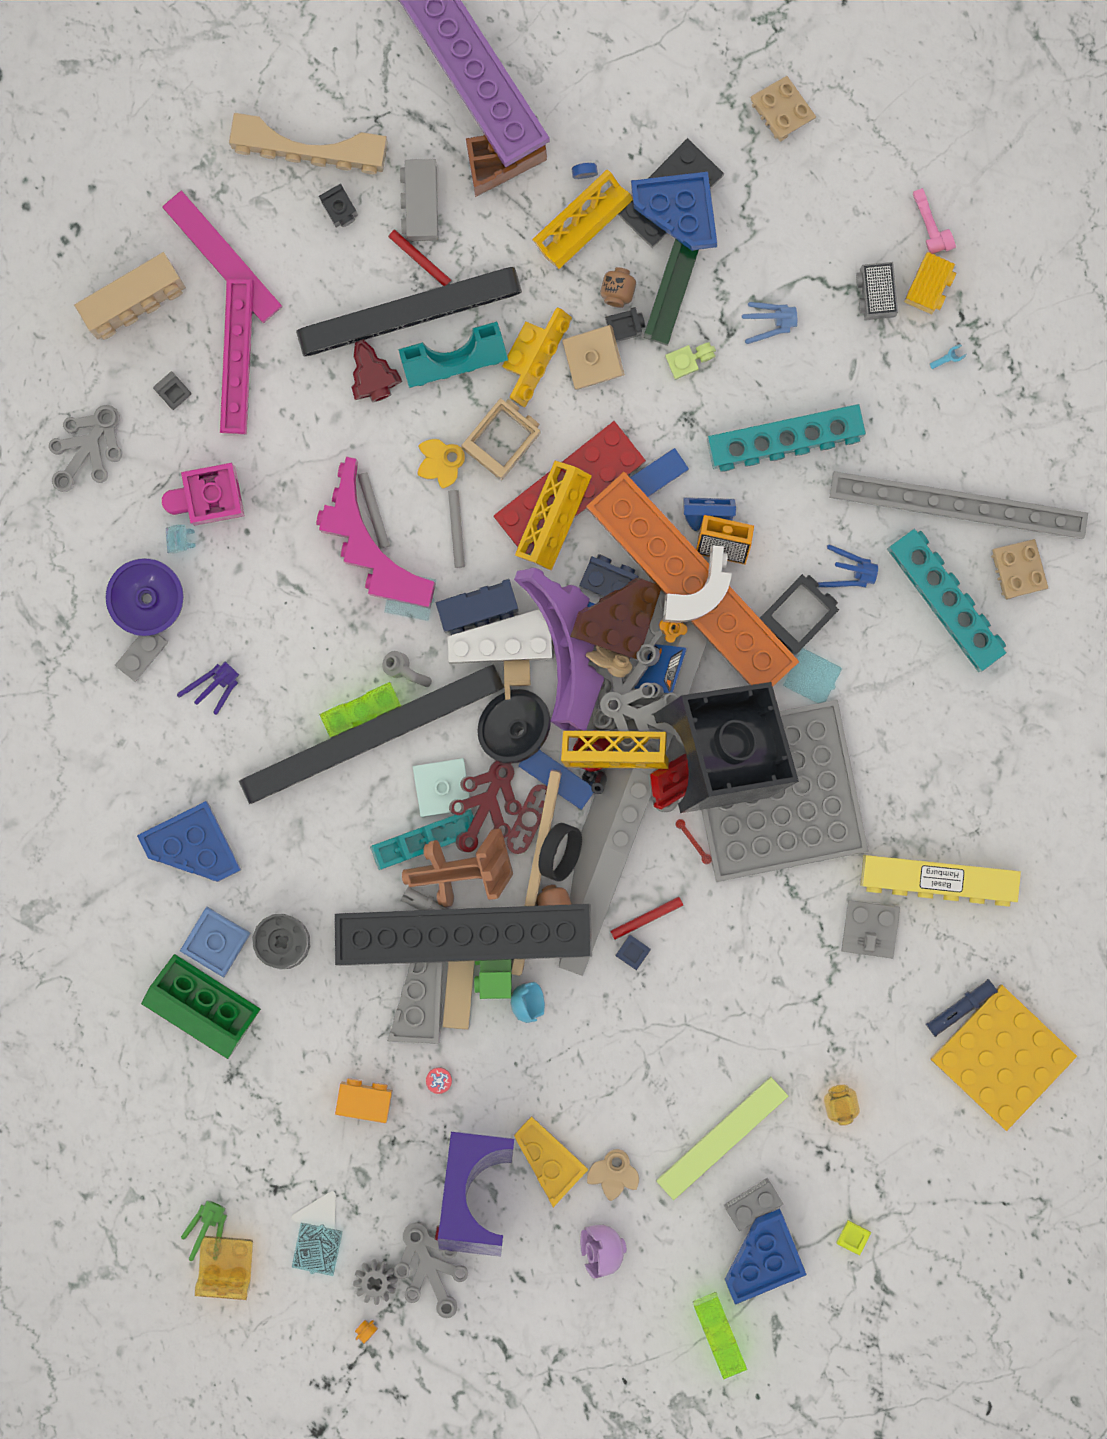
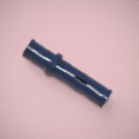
[926,979,998,1037]

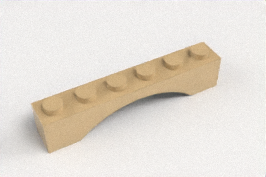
[229,113,388,174]

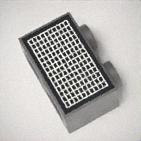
[856,262,898,320]
[724,1178,783,1232]

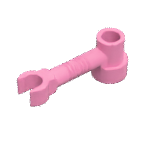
[913,188,956,254]

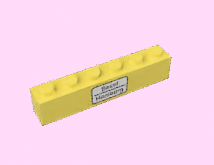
[860,855,1021,907]

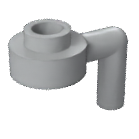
[382,651,432,687]

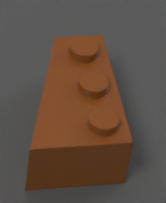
[466,135,547,197]

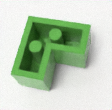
[474,960,512,999]

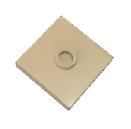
[562,325,625,390]

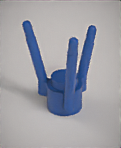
[818,545,878,588]

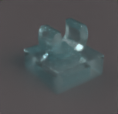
[166,525,195,553]

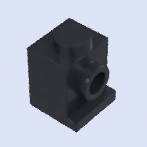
[319,183,358,227]

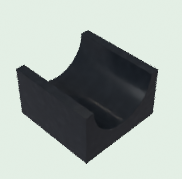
[654,682,799,813]

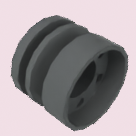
[252,914,311,969]

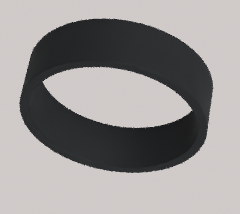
[538,823,582,882]

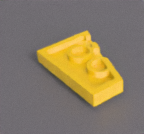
[514,1116,588,1208]

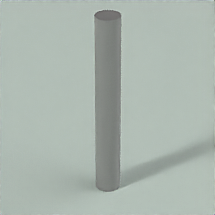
[358,472,390,549]
[448,490,465,568]

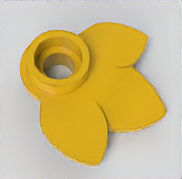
[417,439,465,488]

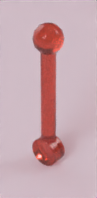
[675,819,712,864]

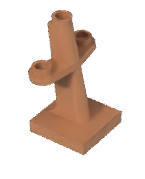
[402,829,513,907]

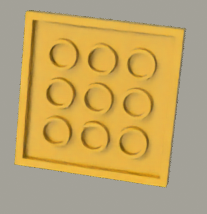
[930,984,1077,1131]

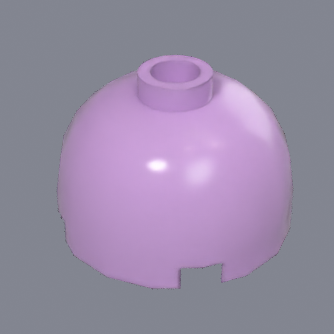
[580,1225,627,1279]

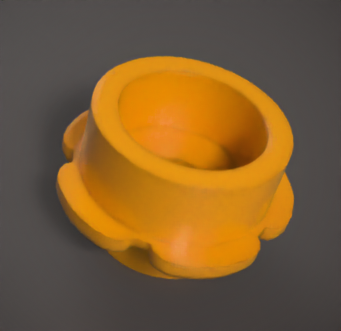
[355,1320,378,1344]

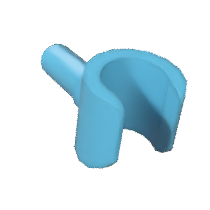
[930,344,967,369]

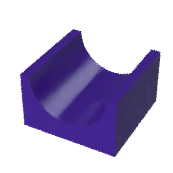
[438,1131,515,1257]

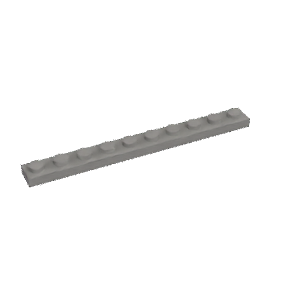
[829,471,1088,539]

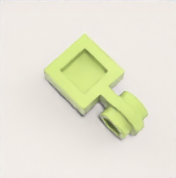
[665,342,716,380]

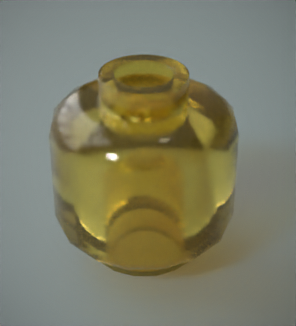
[824,1085,860,1125]

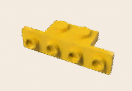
[502,307,572,407]

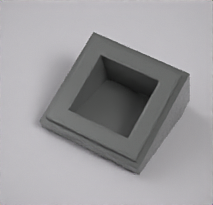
[153,371,192,410]

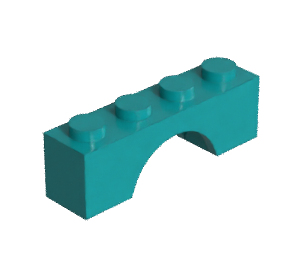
[398,321,508,388]

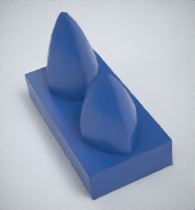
[683,498,736,531]

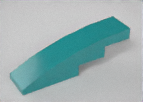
[370,809,479,870]

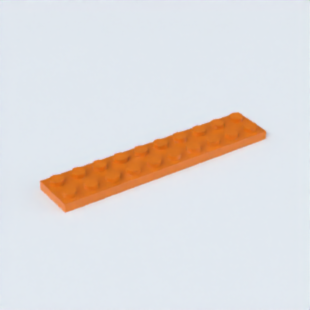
[586,472,799,686]

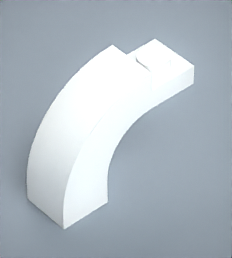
[663,545,732,623]

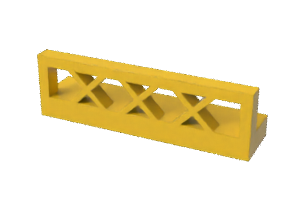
[532,170,633,269]
[515,460,592,571]
[561,731,669,769]

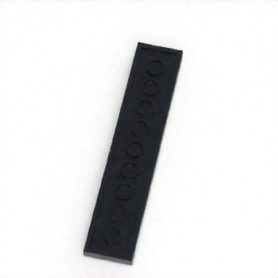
[335,904,592,966]

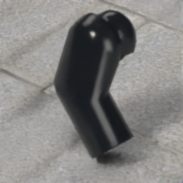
[582,770,607,794]

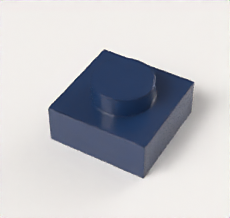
[615,934,651,971]

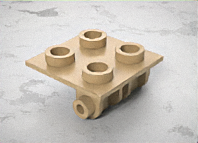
[750,76,816,142]
[991,539,1048,600]

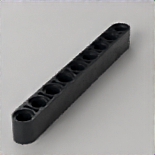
[296,267,522,357]

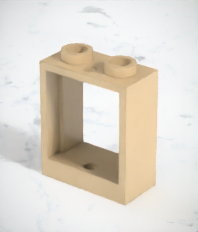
[461,398,541,481]

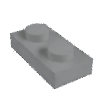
[115,634,168,682]

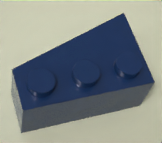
[435,579,519,635]

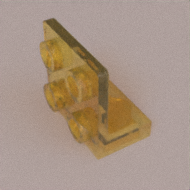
[195,1236,253,1300]

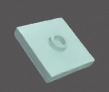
[413,758,472,817]

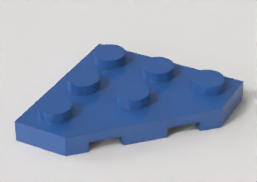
[631,172,717,250]
[137,801,241,882]
[725,1209,807,1305]

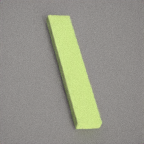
[656,1076,789,1200]

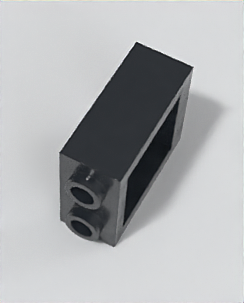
[760,574,839,656]

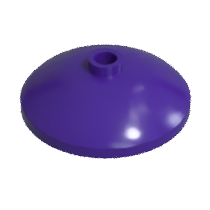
[105,558,184,636]

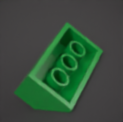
[141,954,261,1059]

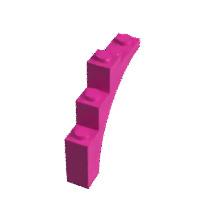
[316,457,436,609]

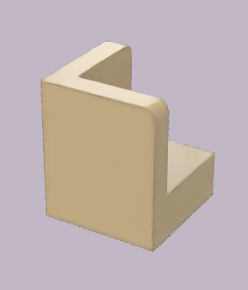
[504,660,531,700]

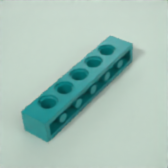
[707,404,866,472]
[887,528,1007,673]

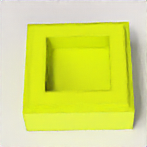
[836,1220,871,1256]

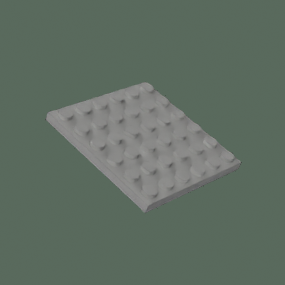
[702,700,869,882]

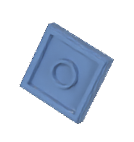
[180,907,251,978]

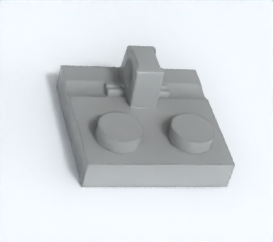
[841,900,900,959]

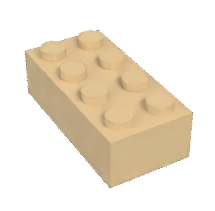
[74,252,186,340]

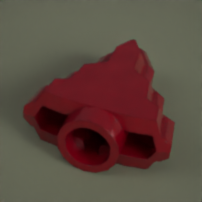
[351,339,403,402]

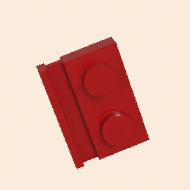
[650,753,689,810]

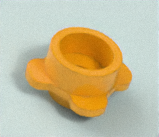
[659,620,688,643]

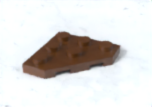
[570,578,661,660]

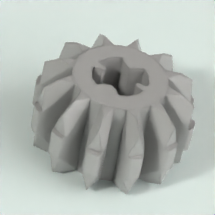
[353,1259,398,1305]

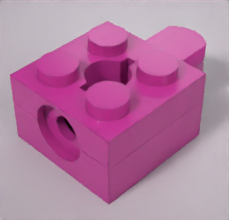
[162,463,245,526]

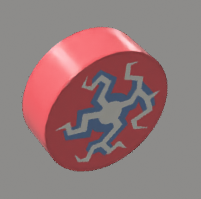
[426,1067,452,1094]

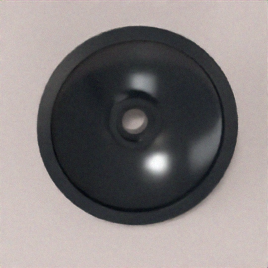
[477,689,551,764]

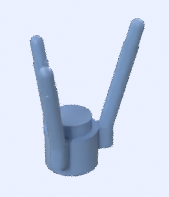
[742,302,798,344]

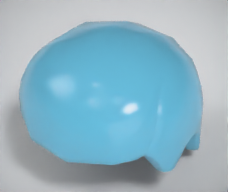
[510,982,545,1023]

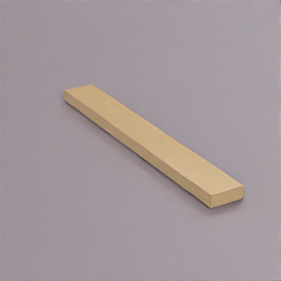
[511,769,562,976]

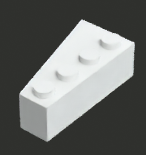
[447,609,552,664]

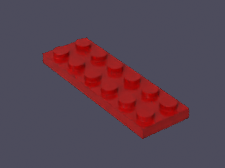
[493,421,646,554]

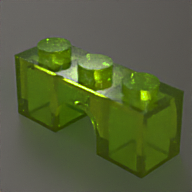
[319,682,402,738]
[692,1292,748,1380]

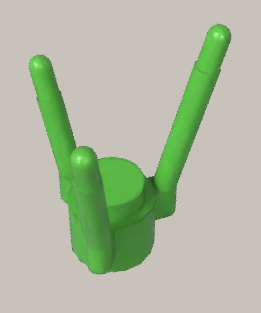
[181,1200,227,1261]

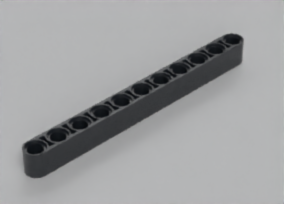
[239,664,505,804]

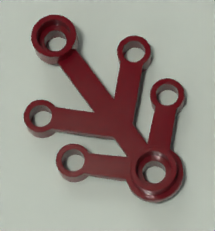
[449,761,522,852]

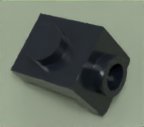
[605,307,645,342]

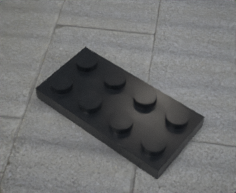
[618,138,724,248]

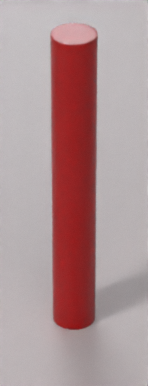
[388,229,452,286]
[610,896,684,940]

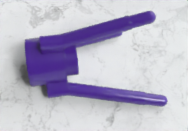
[177,661,239,715]

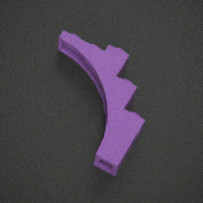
[514,568,604,731]

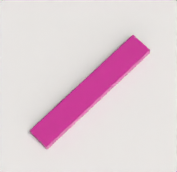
[162,190,282,323]
[220,278,254,434]

